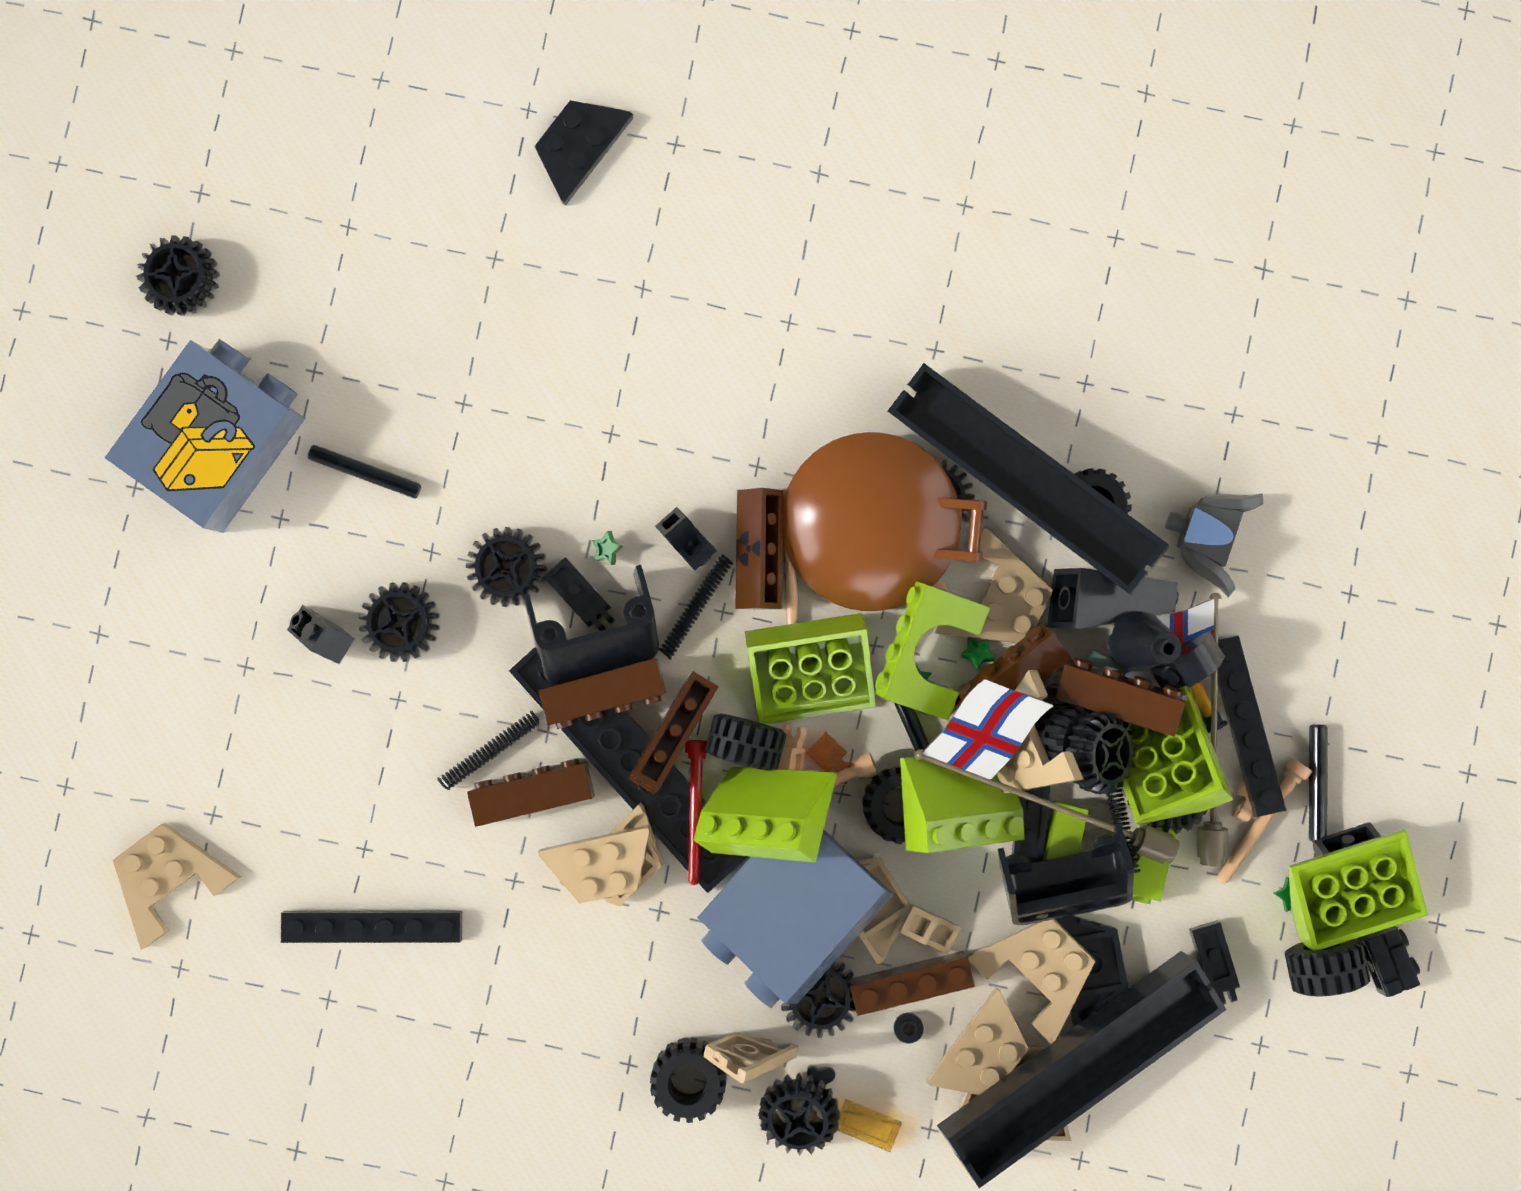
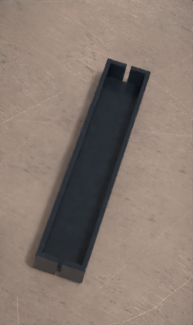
[888,363,1169,595]
[937,951,1226,1189]

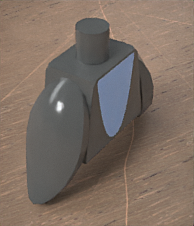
[1165,493,1263,598]

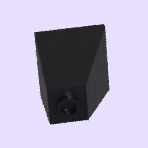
[1047,568,1179,629]

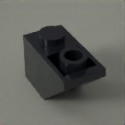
[287,605,355,664]

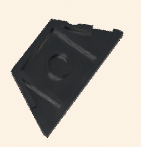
[534,100,634,206]
[1055,915,1128,1027]

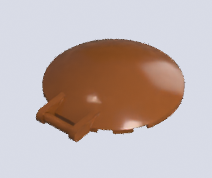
[783,432,987,611]

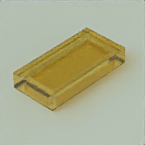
[838,1099,902,1152]

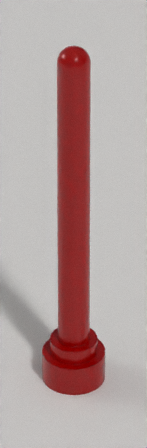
[685,740,707,885]

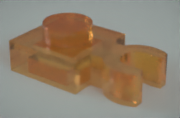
[805,731,855,785]

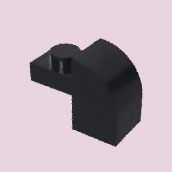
[655,507,717,571]
[1149,632,1225,688]

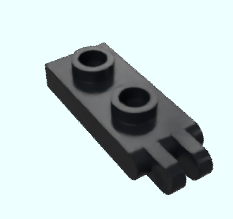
[544,557,615,631]
[1189,920,1240,1005]

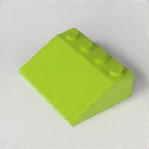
[745,613,876,724]
[1123,686,1233,825]
[900,757,1025,853]
[693,767,837,863]
[1289,829,1428,951]

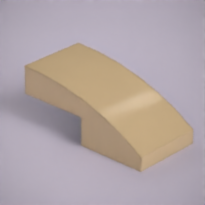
[898,904,961,954]

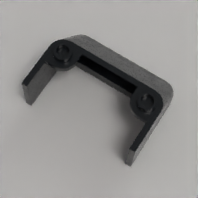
[523,565,659,685]
[998,823,1134,925]

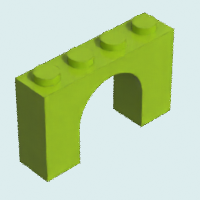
[875,581,990,721]
[1043,801,1176,904]

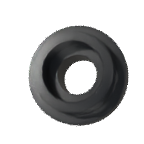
[893,1012,924,1044]

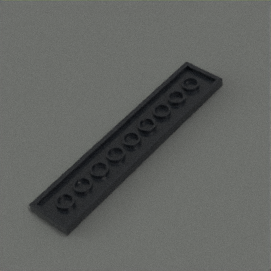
[509,647,748,893]

